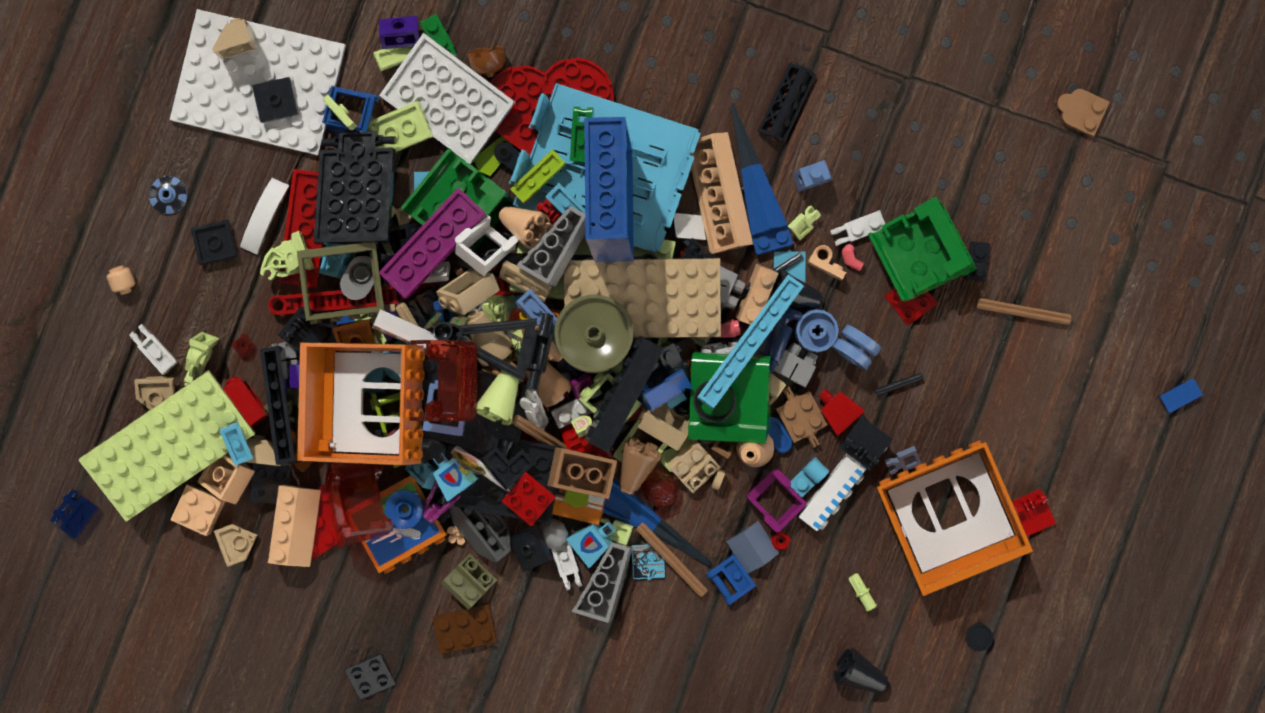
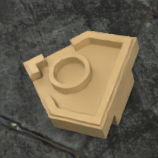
[134,376,176,410]
[214,524,257,567]

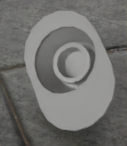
[340,256,374,300]

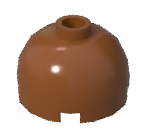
[466,46,505,78]

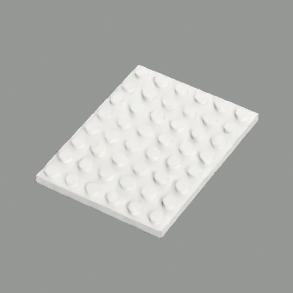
[170,9,346,156]

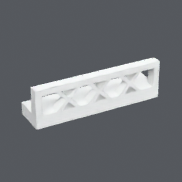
[372,309,450,360]

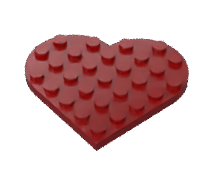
[490,58,614,172]

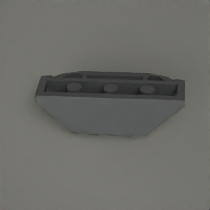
[449,501,511,563]

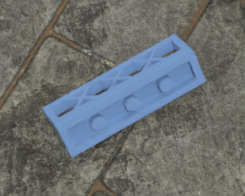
[515,289,558,347]

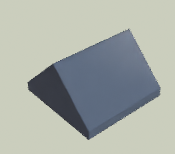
[726,521,779,573]

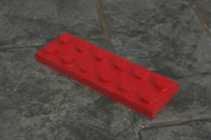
[278,169,323,288]

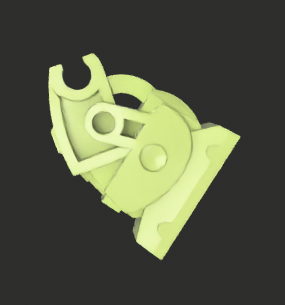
[260,231,315,281]
[481,295,515,333]
[184,332,220,386]

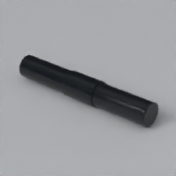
[874,373,924,396]

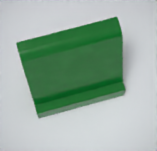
[401,148,514,253]
[868,197,977,302]
[688,352,771,444]

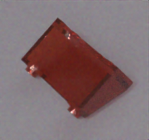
[325,463,393,547]

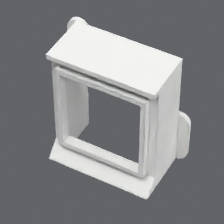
[455,216,518,277]

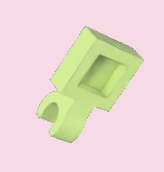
[788,205,821,240]

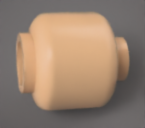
[107,265,135,295]

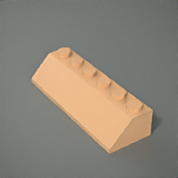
[690,132,753,254]

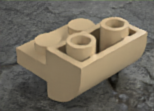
[667,439,721,493]

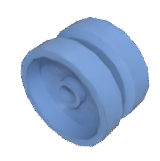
[794,309,839,353]
[831,324,881,370]

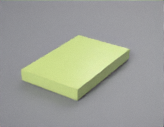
[369,101,434,153]

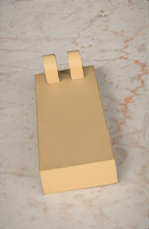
[499,260,552,302]

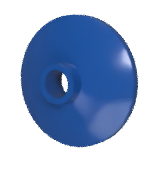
[385,490,423,529]

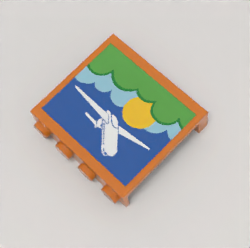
[345,475,448,574]

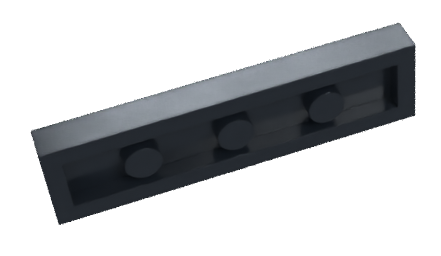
[758,63,817,144]

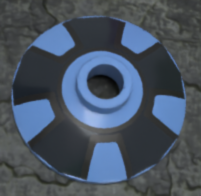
[149,176,188,214]

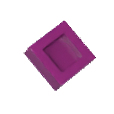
[570,373,593,400]

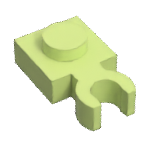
[600,518,634,545]

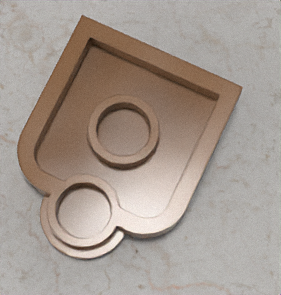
[1057,89,1110,137]

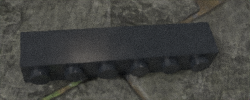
[584,336,664,452]
[260,346,301,466]

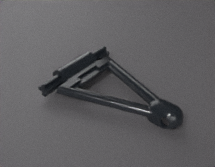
[433,313,554,392]

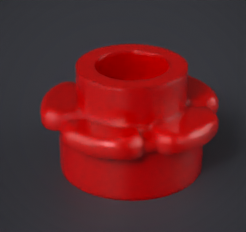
[771,531,790,550]

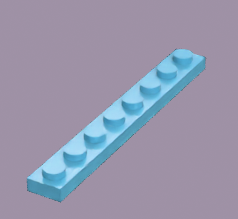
[697,275,804,409]

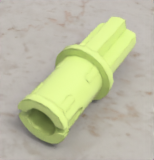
[849,573,877,611]

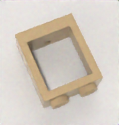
[436,269,500,315]
[638,403,690,451]

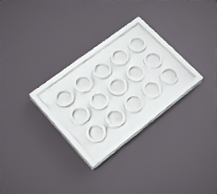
[379,33,516,164]

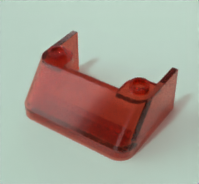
[409,340,477,421]

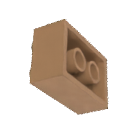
[547,448,617,499]

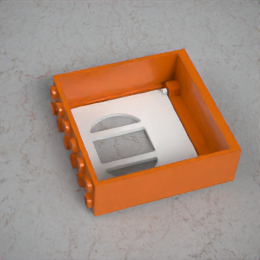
[297,343,425,465]
[877,440,1033,596]

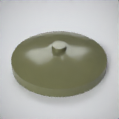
[555,294,633,373]

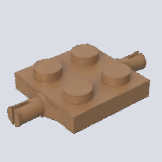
[775,386,827,448]

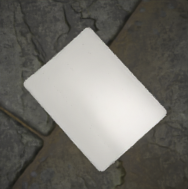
[674,213,706,240]

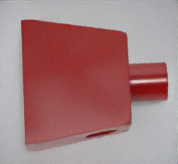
[818,389,865,436]

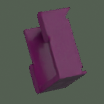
[746,470,807,532]

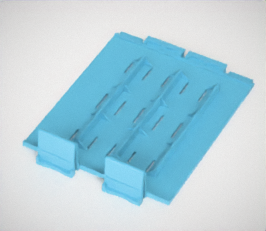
[509,83,701,253]

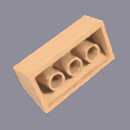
[268,485,321,567]

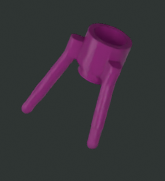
[423,481,461,523]

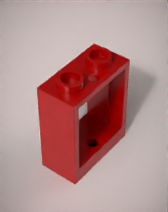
[223,376,269,427]

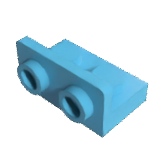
[319,244,356,279]

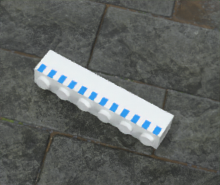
[798,447,888,531]

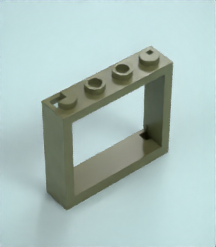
[297,243,384,325]

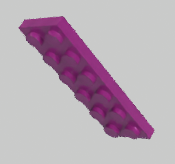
[379,188,487,299]

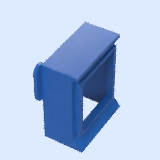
[322,85,380,133]
[637,369,693,411]

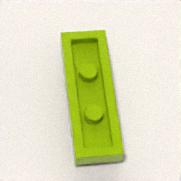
[510,149,566,204]

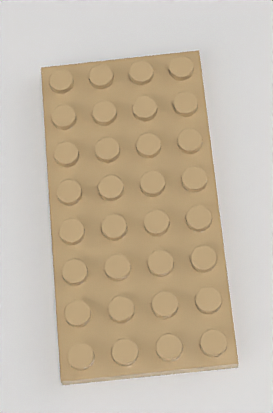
[564,258,721,338]

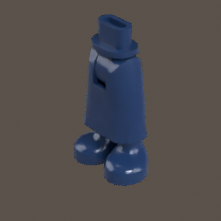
[764,308,802,373]

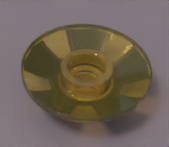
[452,451,486,475]

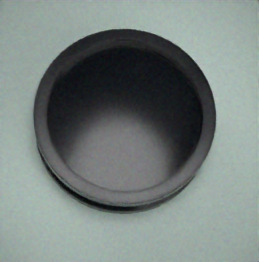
[965,623,993,651]

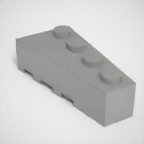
[516,206,585,287]
[572,542,633,623]

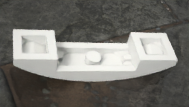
[240,178,290,255]

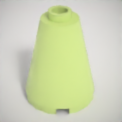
[474,371,519,425]

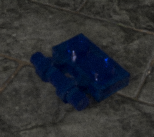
[50,489,99,539]

